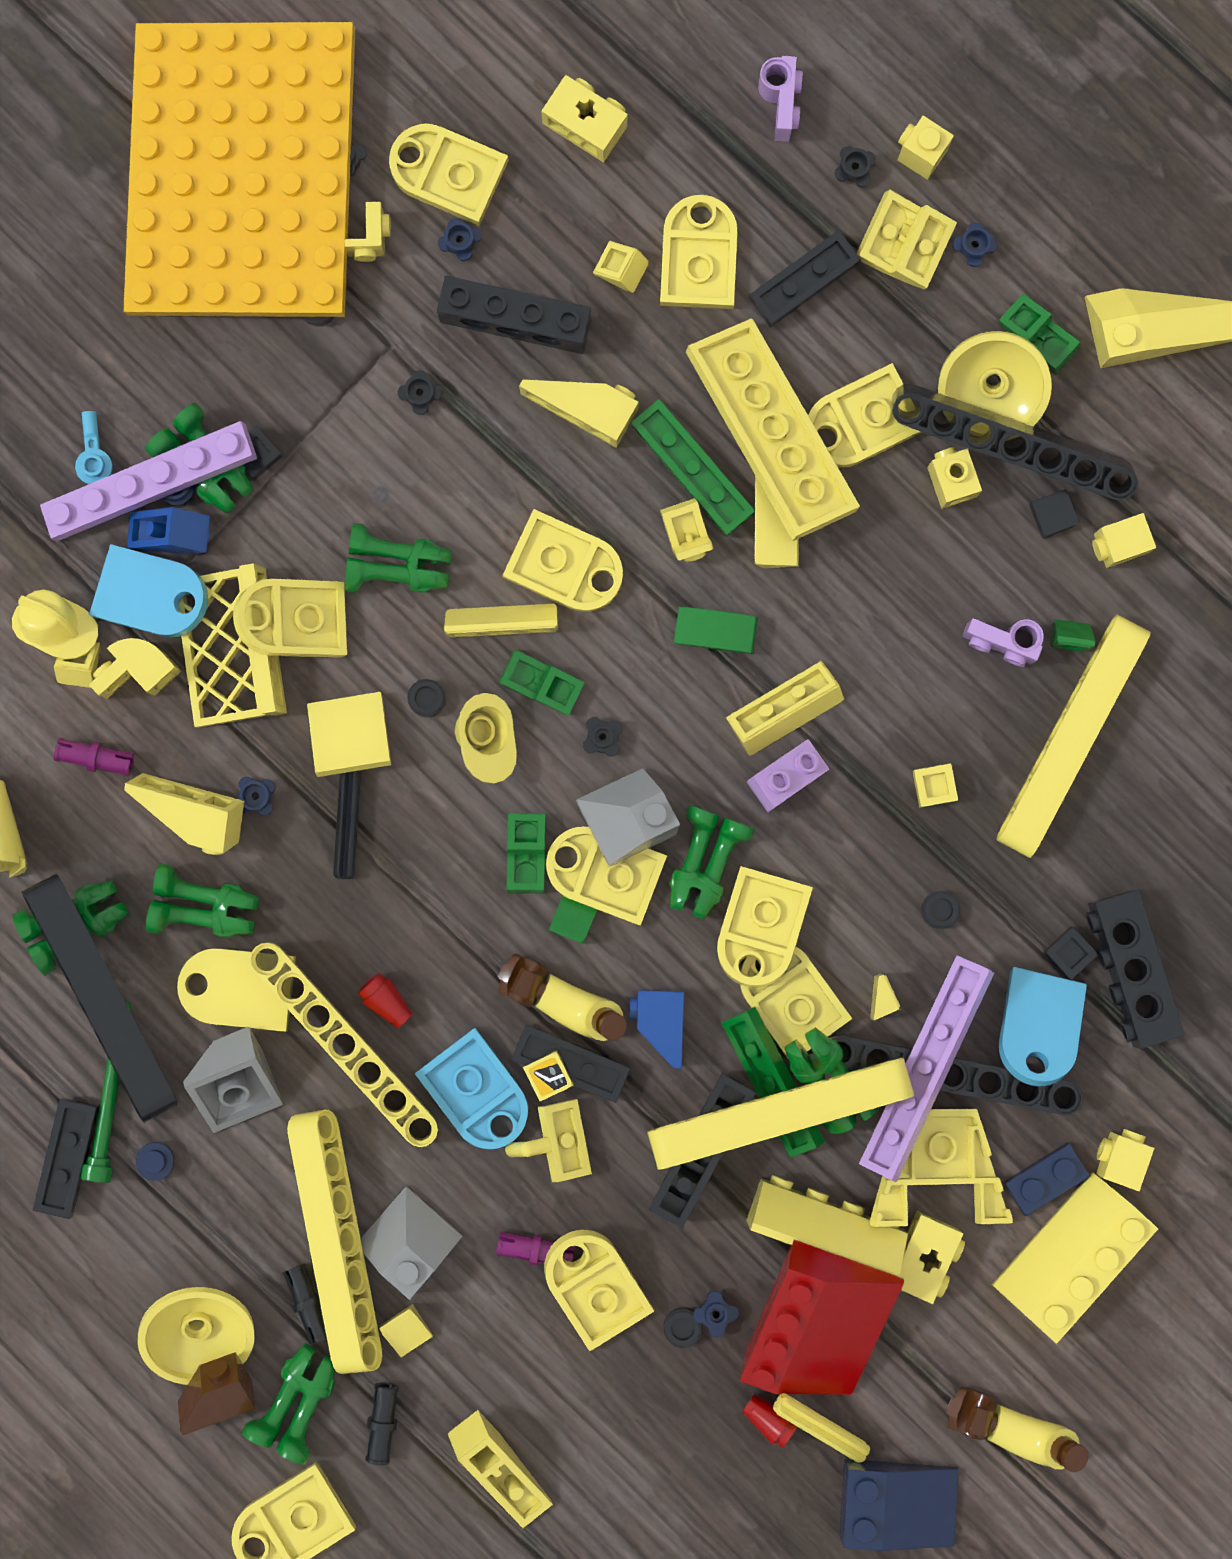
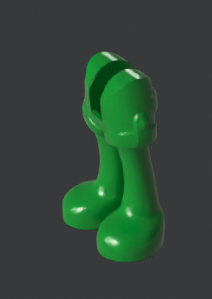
[145,403,254,514]
[344,523,453,593]
[669,805,755,920]
[146,863,259,938]
[12,880,130,976]
[785,1027,881,1134]
[242,1343,336,1465]

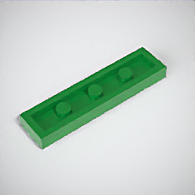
[631,399,755,537]
[721,1007,825,1158]

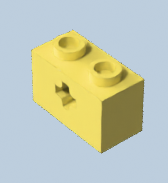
[541,75,628,163]
[900,1210,965,1304]

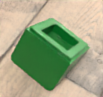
[1050,620,1095,652]
[548,895,597,944]

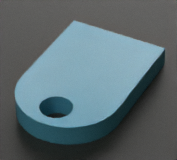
[89,544,208,637]
[999,967,1087,1086]
[415,1027,528,1149]

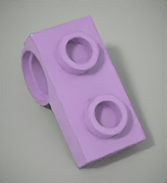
[758,56,803,142]
[962,618,1044,667]
[746,739,829,812]

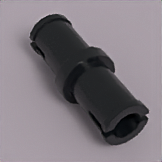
[282,1263,327,1344]
[365,1382,399,1465]

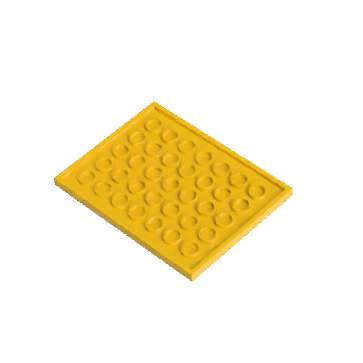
[123,22,355,317]

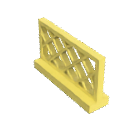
[179,563,287,728]

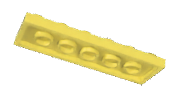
[686,318,860,541]

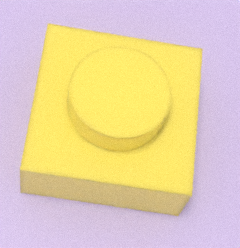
[913,763,958,808]

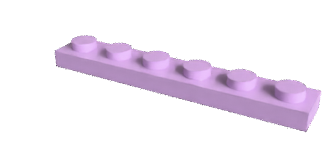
[40,421,257,541]
[859,955,994,1182]

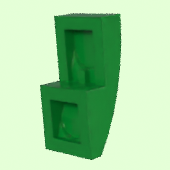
[999,293,1080,375]
[674,607,758,654]
[498,650,585,716]
[506,813,546,894]

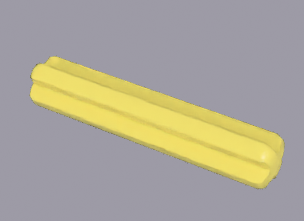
[773,1393,870,1463]

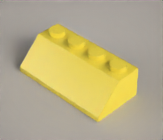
[992,1172,1158,1344]
[746,1175,908,1277]

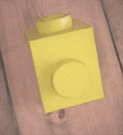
[344,202,391,262]
[660,498,713,561]

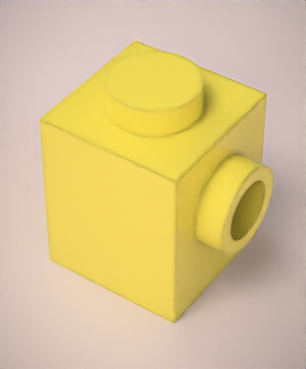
[897,116,954,180]
[927,447,982,509]
[1096,1129,1154,1192]

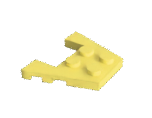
[870,1109,1013,1227]

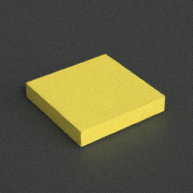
[307,692,392,777]

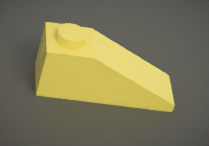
[519,380,639,448]
[124,773,244,855]
[448,1410,553,1528]

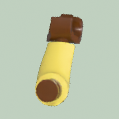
[498,954,627,1041]
[946,1386,1088,1472]

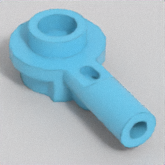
[75,411,113,484]

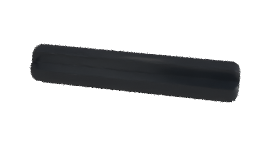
[333,770,361,879]

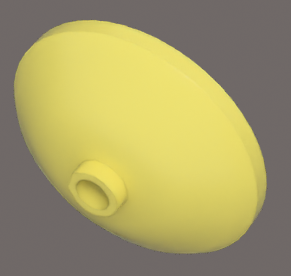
[938,331,1052,441]
[138,1287,255,1385]

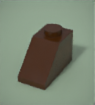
[178,1352,255,1435]

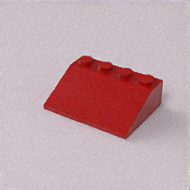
[740,1240,904,1395]

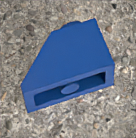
[127,507,210,554]
[630,990,684,1069]

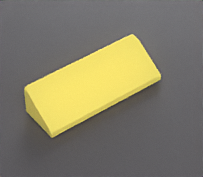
[755,476,799,568]
[444,604,558,638]
[726,661,844,756]

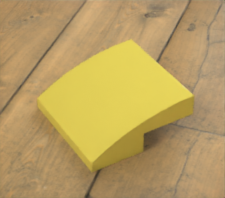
[856,190,957,289]

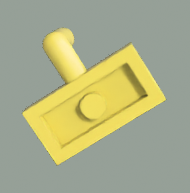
[505,1099,592,1182]

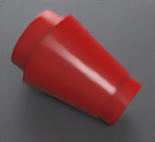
[357,972,413,1028]
[742,1394,798,1448]

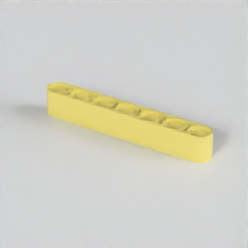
[996,614,1151,858]
[249,942,438,1147]
[647,1058,915,1170]
[287,1110,382,1374]

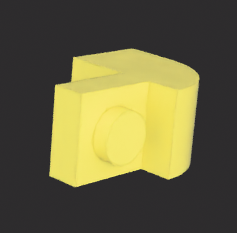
[89,638,182,699]

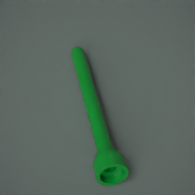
[80,1000,132,1183]

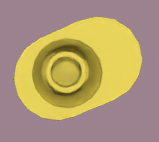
[12,590,99,659]
[455,693,517,784]

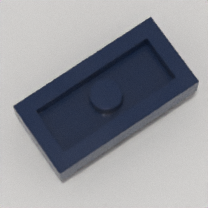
[1004,1143,1090,1216]

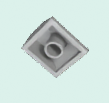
[576,768,680,867]
[183,1027,283,1133]
[361,1186,463,1300]

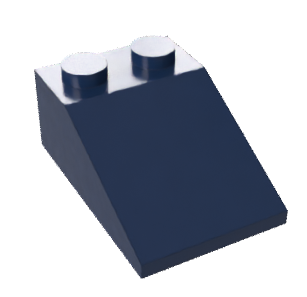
[839,1459,959,1551]

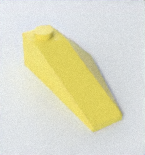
[1085,288,1232,368]

